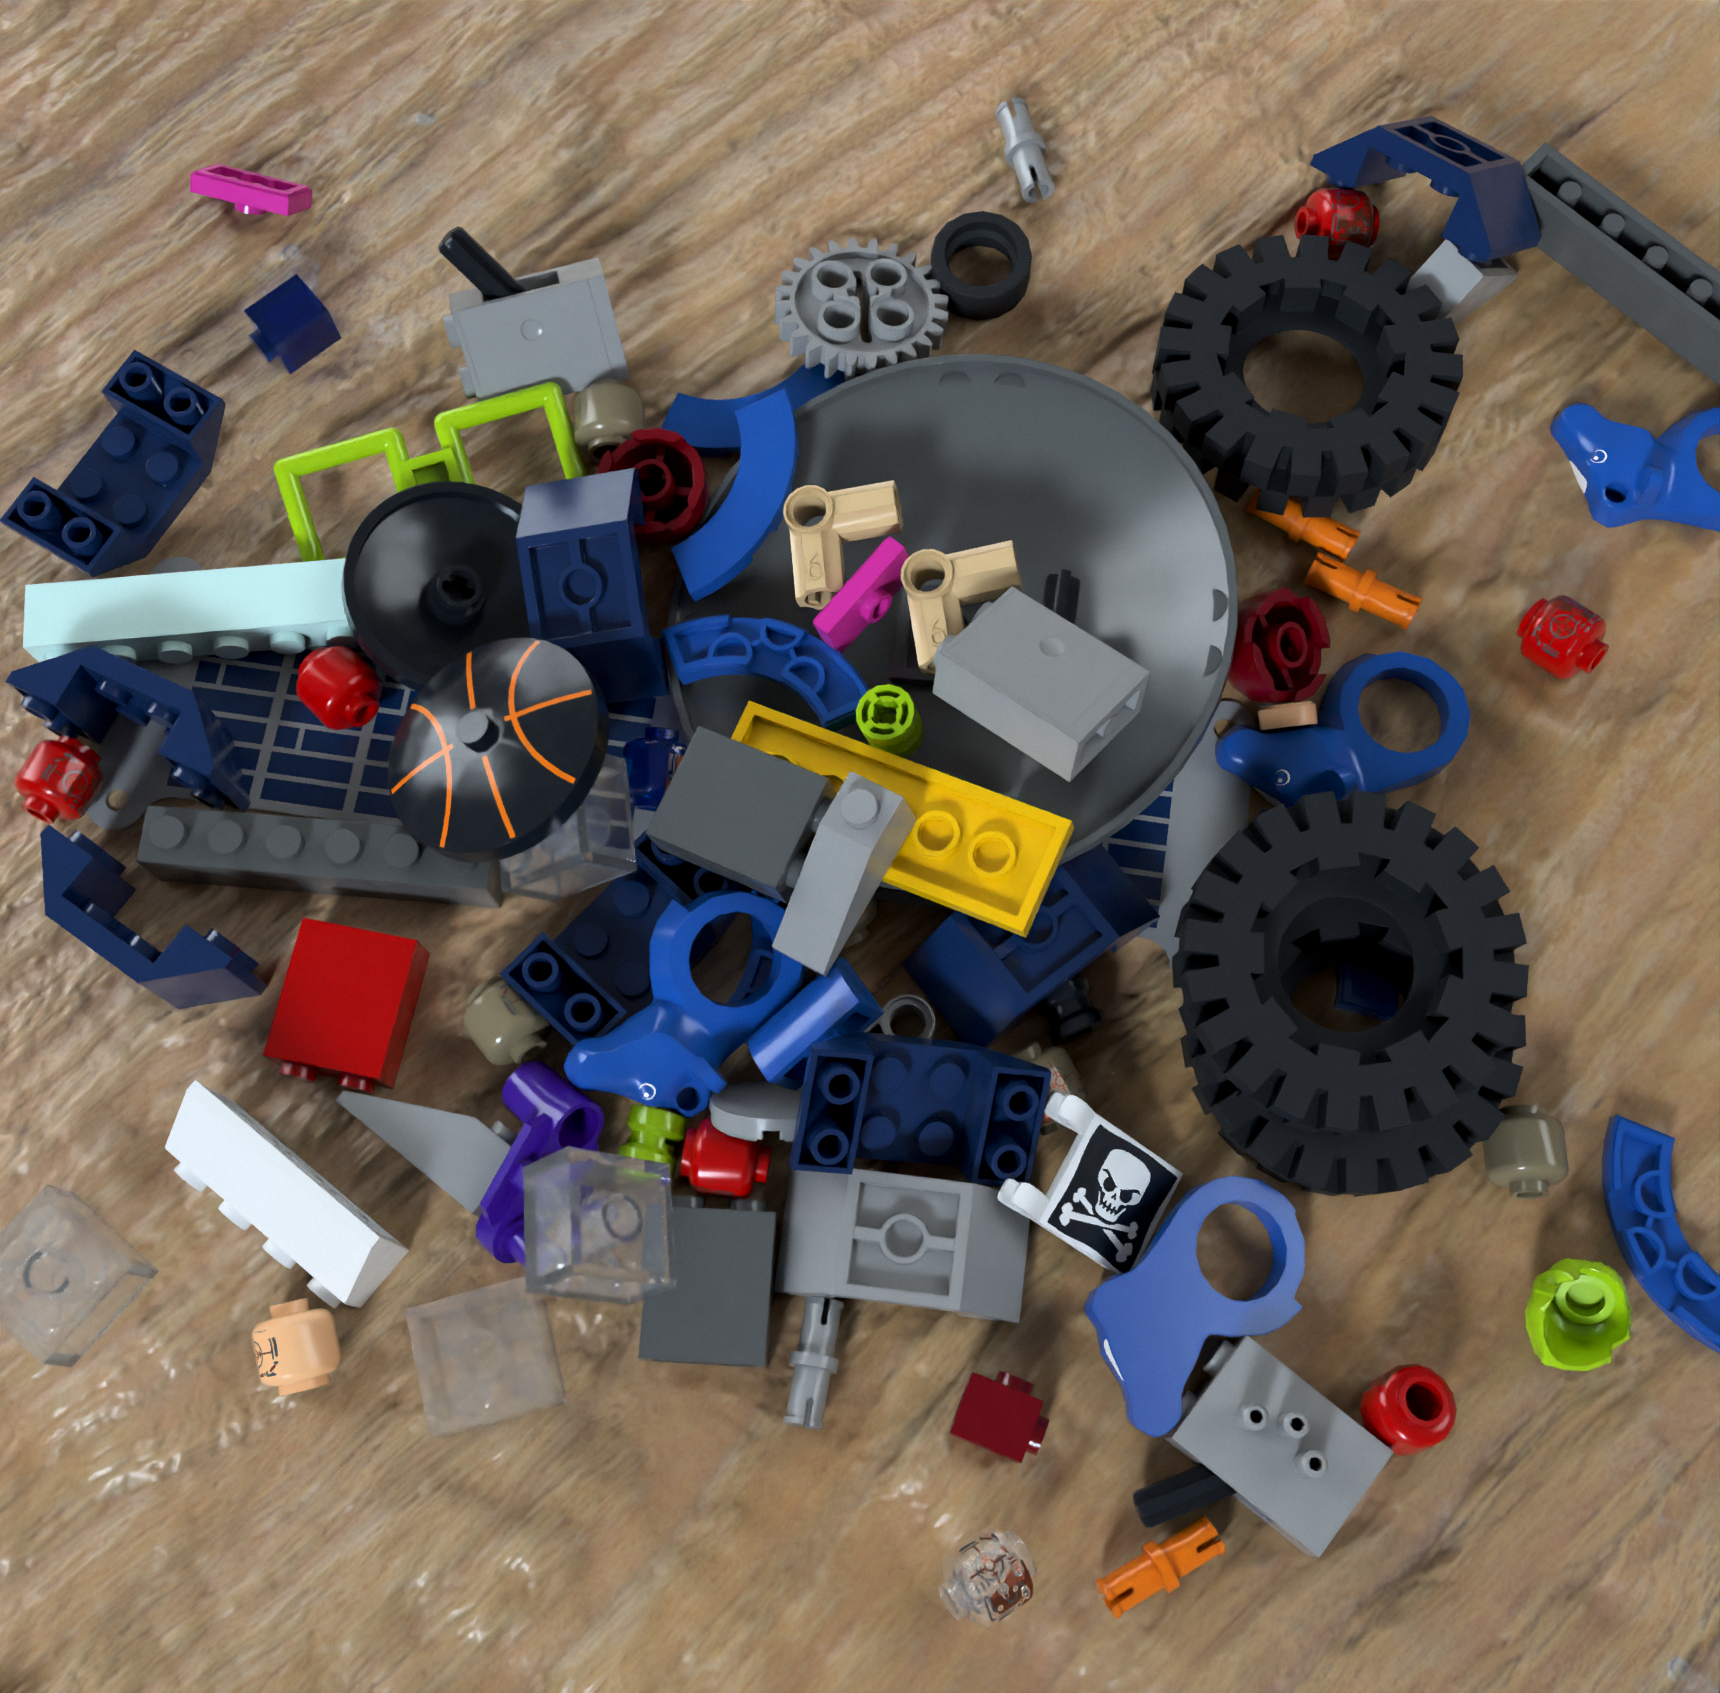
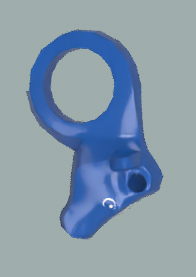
[1550,402,1720,532]
[1215,651,1471,808]
[564,888,802,1118]
[1084,1175,1305,1438]

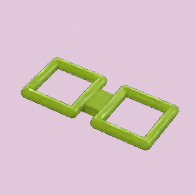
[273,382,588,562]

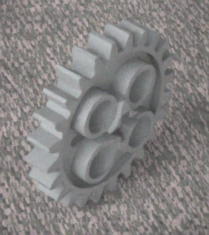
[774,237,949,382]

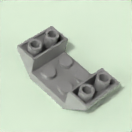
[774,1168,1030,1324]

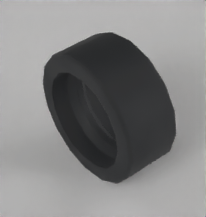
[930,211,1032,320]

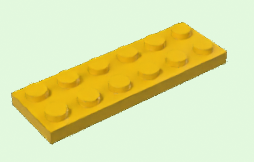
[731,701,1074,938]

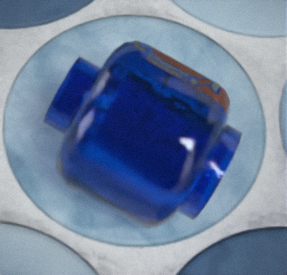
[619,727,689,812]

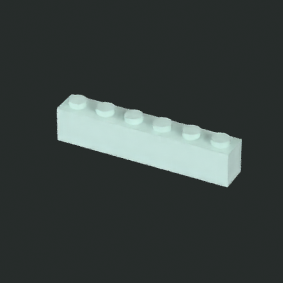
[23,559,360,665]

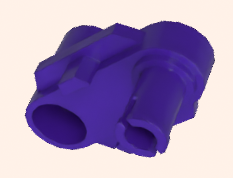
[476,1061,604,1286]

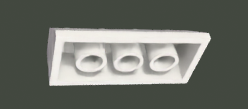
[165,1080,409,1308]

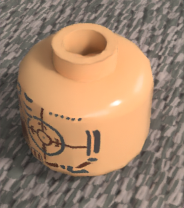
[251,1298,342,1396]

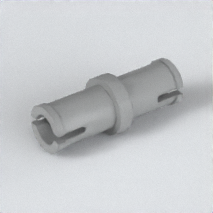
[995,98,1055,203]
[783,1296,844,1430]

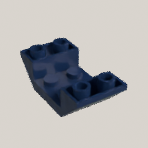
[1310,116,1541,263]
[0,350,226,577]
[516,468,671,704]
[5,645,251,813]
[40,824,268,1009]
[500,829,753,1046]
[902,843,1160,1049]
[789,1031,1052,1187]

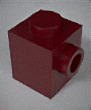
[948,1371,1049,1463]

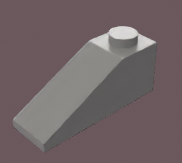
[772,771,917,977]
[335,1090,517,1217]

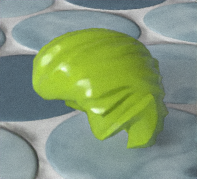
[1525,1258,1633,1371]

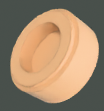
[1258,701,1318,730]

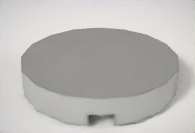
[709,1080,803,1142]

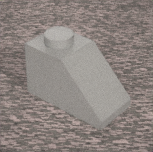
[1405,239,1519,325]

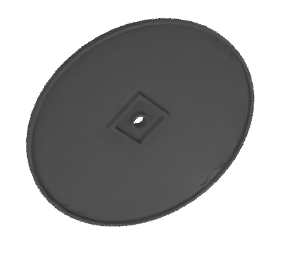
[667,354,1239,891]

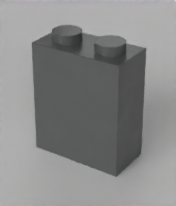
[645,726,837,904]
[638,1196,779,1368]

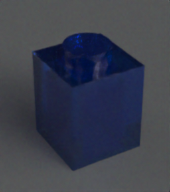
[244,274,341,374]

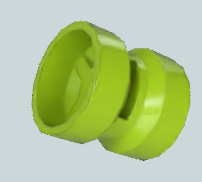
[856,684,925,758]
[614,1104,689,1180]

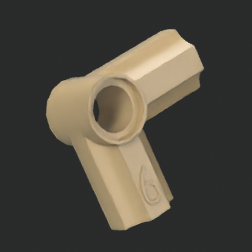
[783,480,904,610]
[901,540,1023,674]

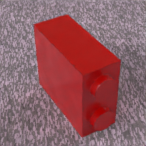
[263,918,430,1095]

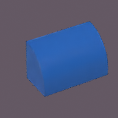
[748,957,885,1091]

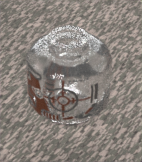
[938,1527,1038,1629]

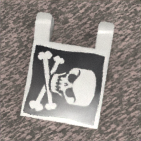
[997,1092,1183,1274]

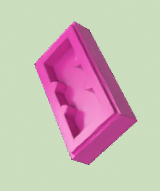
[190,164,312,216]
[813,536,909,654]

